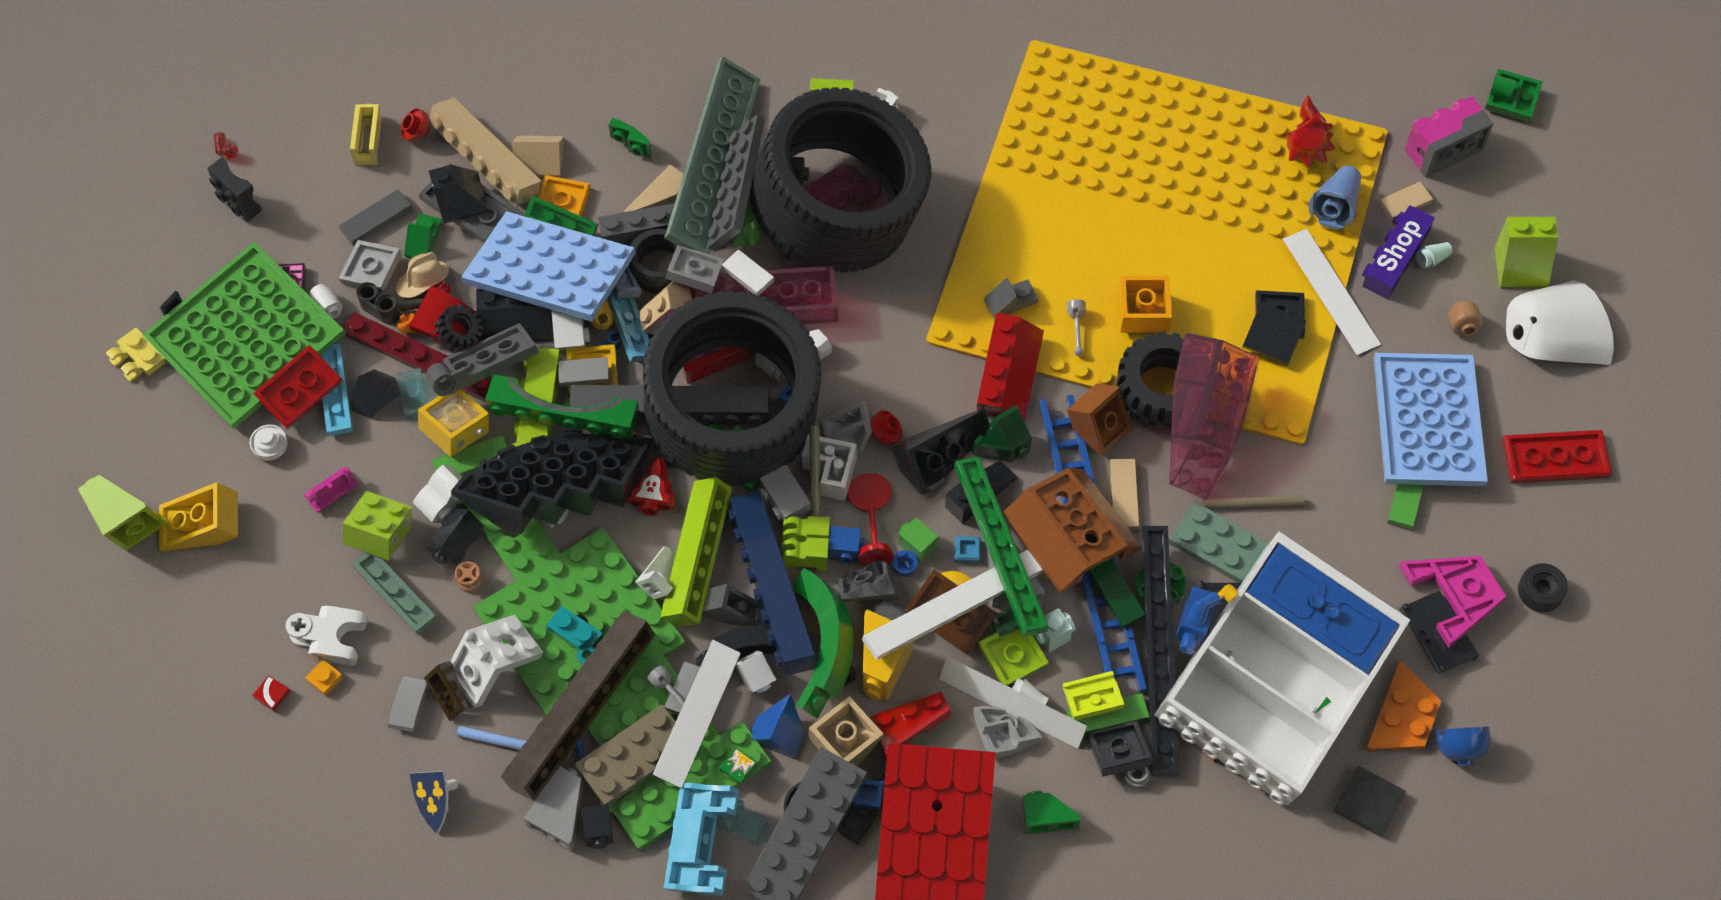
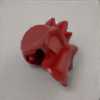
[1287,95,1336,168]

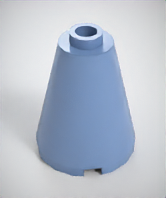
[1308,166,1361,229]

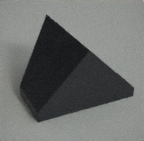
[350,369,401,419]

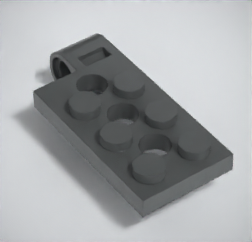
[426,323,539,396]

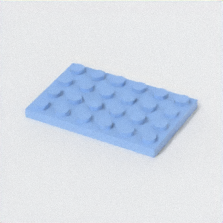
[461,211,635,321]
[1374,353,1488,486]

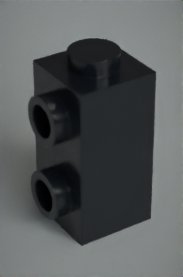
[426,508,484,565]

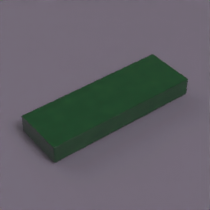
[1088,558,1146,629]

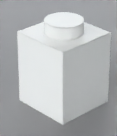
[735,651,776,693]

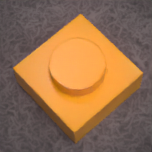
[305,659,343,697]

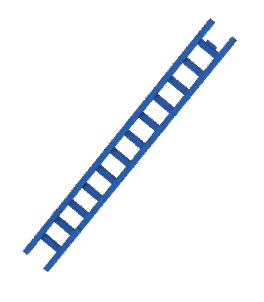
[1039,395,1147,694]

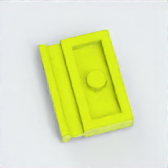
[1062,671,1124,721]

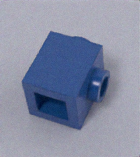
[828,526,865,564]

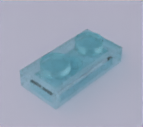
[396,368,430,420]

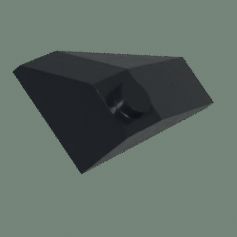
[892,408,991,495]

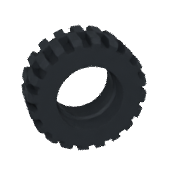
[1116,331,1213,430]

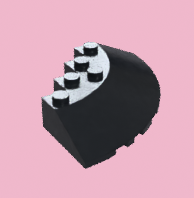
[451,430,653,534]

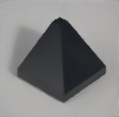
[159,291,182,316]

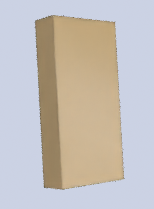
[1379,181,1433,222]

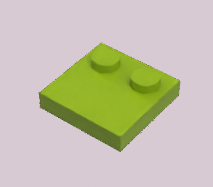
[977,622,1049,686]

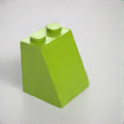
[1494,217,1558,288]
[78,475,168,551]

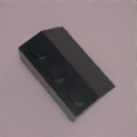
[476,289,553,342]

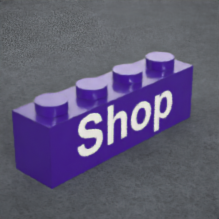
[1362,205,1435,299]

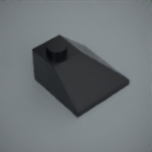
[428,165,490,224]

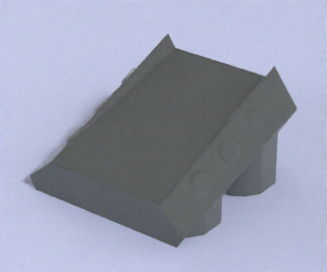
[839,560,898,602]

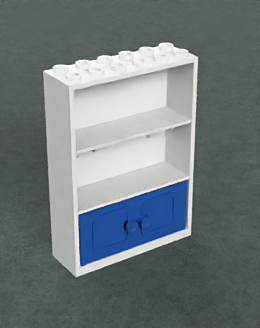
[1154,531,1410,806]

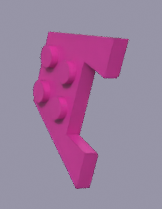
[1399,556,1506,648]

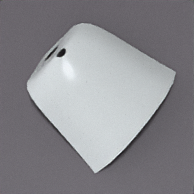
[1506,280,1614,365]

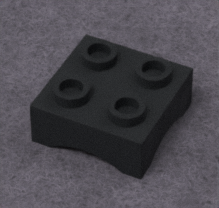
[207,157,262,221]

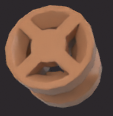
[454,561,483,593]

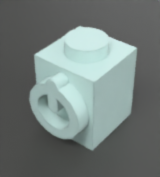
[1035,608,1076,652]

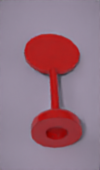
[847,473,894,567]

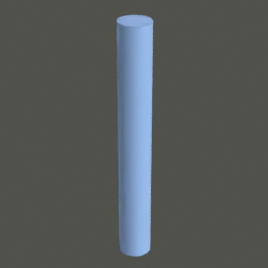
[457,726,527,750]

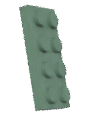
[1169,501,1269,583]

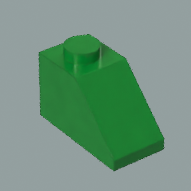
[1022,791,1080,834]

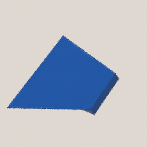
[750,693,806,759]

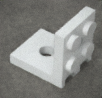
[450,615,544,708]

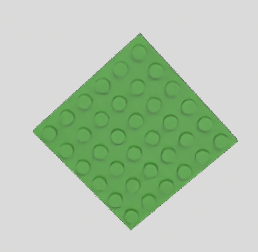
[142,242,346,430]

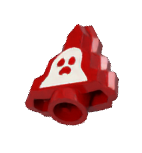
[626,457,676,516]

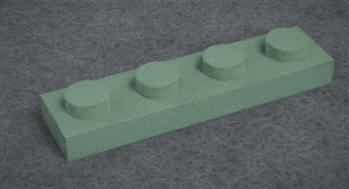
[352,553,437,636]

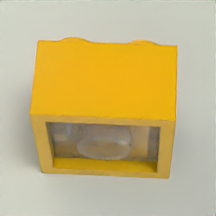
[418,389,489,457]

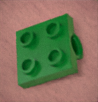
[1485,69,1543,123]

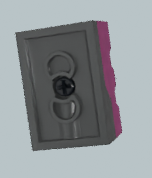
[1405,96,1494,178]

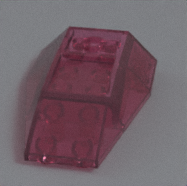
[1169,333,1260,499]

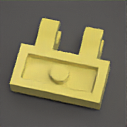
[106,328,167,382]

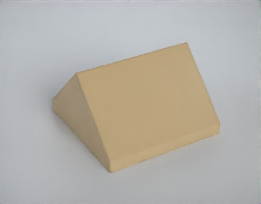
[512,135,564,178]

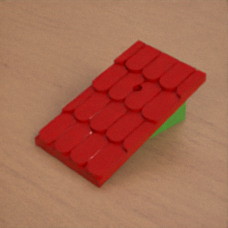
[875,743,996,900]

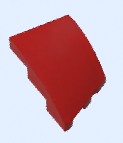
[409,286,479,352]

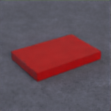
[253,345,343,430]

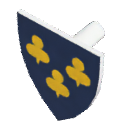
[410,771,458,833]

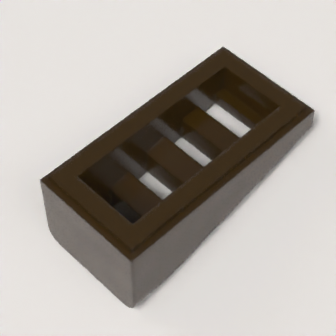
[424,661,468,721]

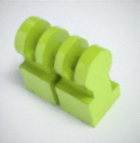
[781,516,830,572]

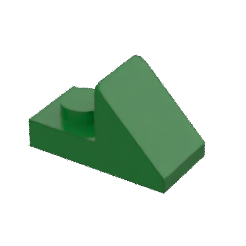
[404,213,443,259]

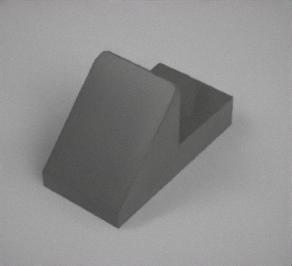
[984,278,1038,319]

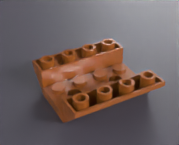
[1002,468,1142,593]

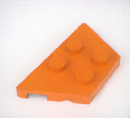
[1365,661,1441,752]

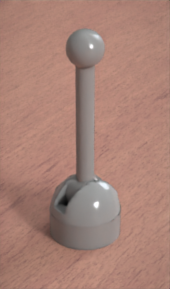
[1066,299,1086,357]
[648,665,685,707]

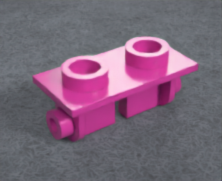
[303,467,359,513]

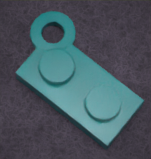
[546,606,603,665]

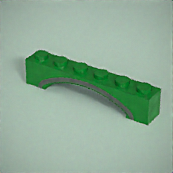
[485,374,640,439]

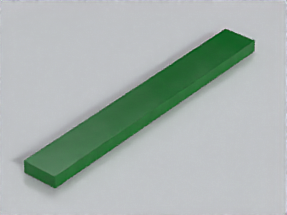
[954,456,1049,637]

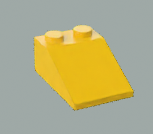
[159,482,238,552]

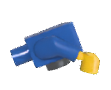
[1175,584,1239,654]

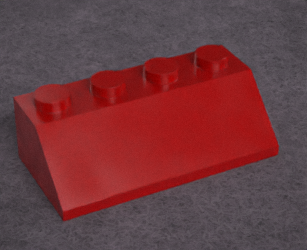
[977,313,1044,422]

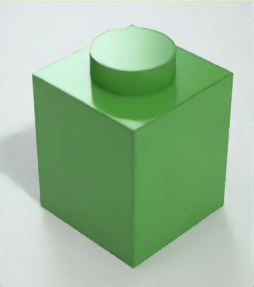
[898,518,938,563]

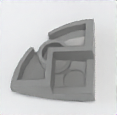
[973,706,1042,759]

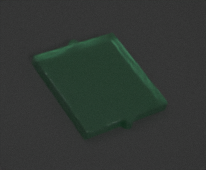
[991,608,1020,637]

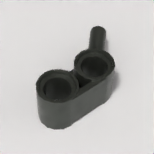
[356,282,423,324]

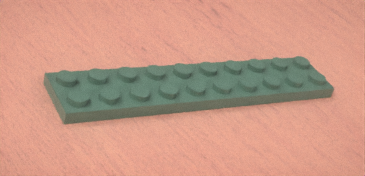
[664,56,761,255]

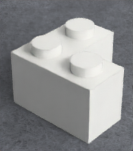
[802,435,857,501]

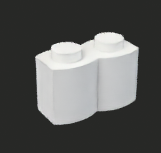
[413,465,462,524]

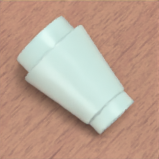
[1416,242,1453,269]

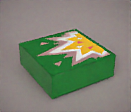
[720,748,757,786]

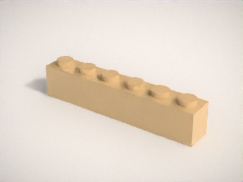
[429,97,541,207]

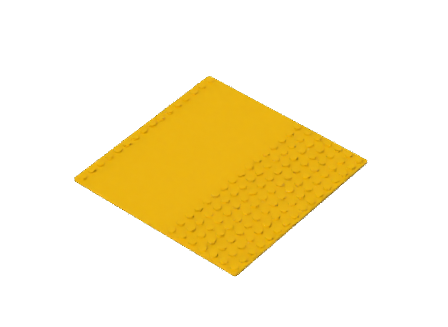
[926,40,1388,445]

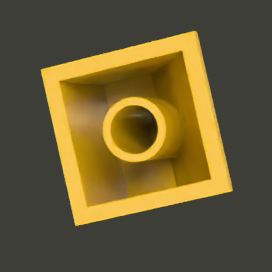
[863,610,914,702]

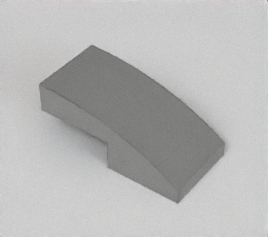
[388,676,429,732]

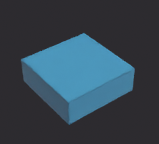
[955,536,981,563]

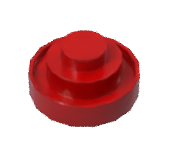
[401,108,430,143]
[870,410,903,446]

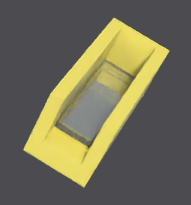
[350,104,383,165]

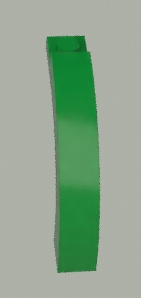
[792,568,854,719]

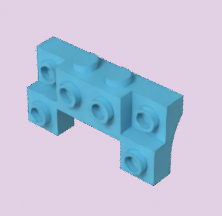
[663,783,739,896]

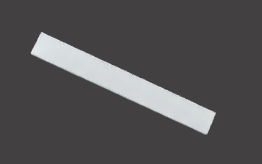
[862,550,1044,660]

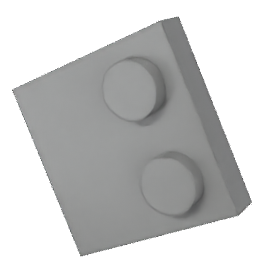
[338,240,402,292]
[665,245,724,294]

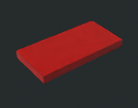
[1502,430,1612,483]

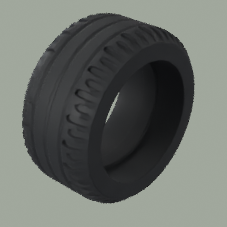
[628,228,677,293]

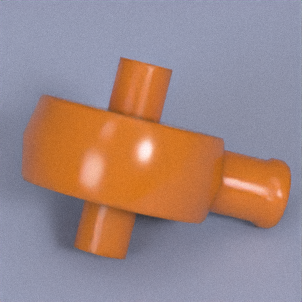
[397,310,417,335]

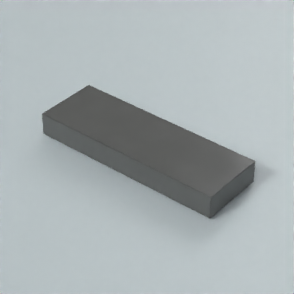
[339,189,412,246]

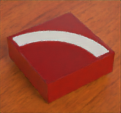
[252,675,290,712]

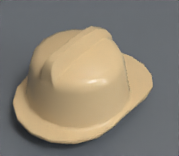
[395,252,449,298]

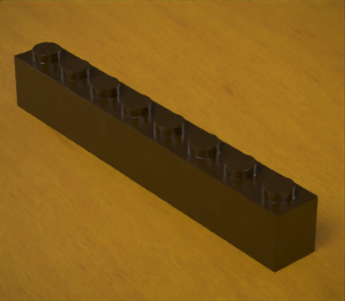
[501,611,656,801]

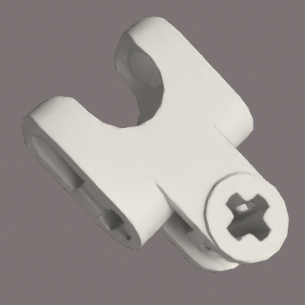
[286,606,368,666]

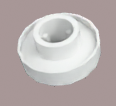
[249,425,288,461]

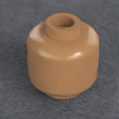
[1447,300,1483,336]

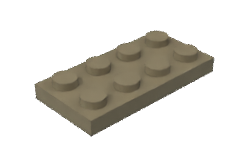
[575,704,676,805]

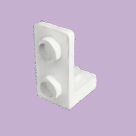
[635,546,676,599]

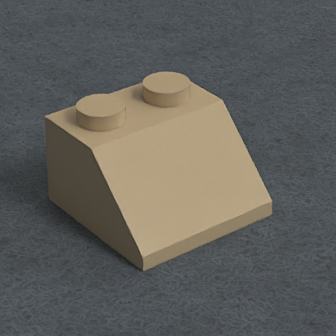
[639,281,692,334]

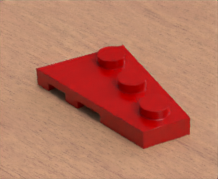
[869,691,951,760]

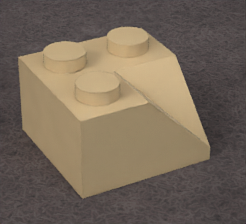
[809,696,883,766]

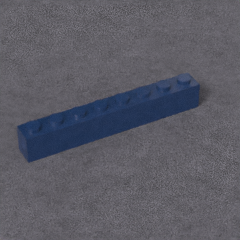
[727,492,815,676]

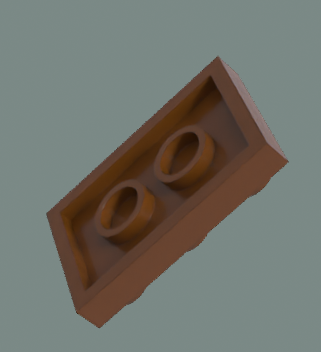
[905,569,998,655]

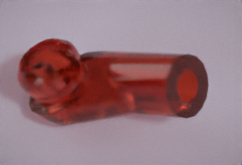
[213,132,239,160]

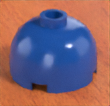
[1436,726,1490,766]

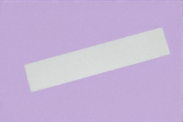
[1283,229,1381,355]
[653,640,740,788]
[939,656,1087,749]

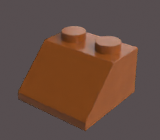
[1067,383,1132,455]

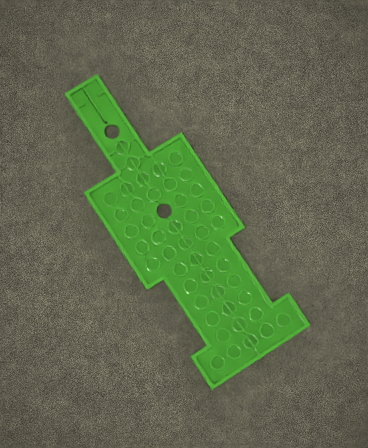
[461,502,772,851]

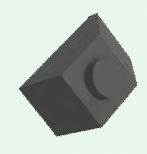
[703,584,763,627]

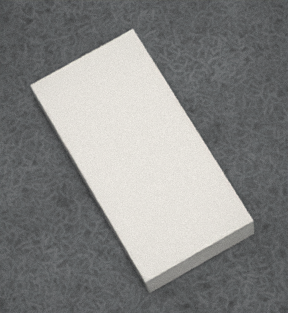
[722,249,774,296]

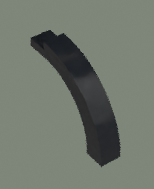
[696,624,856,686]

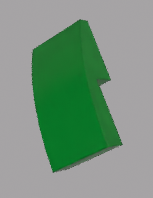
[609,118,652,158]

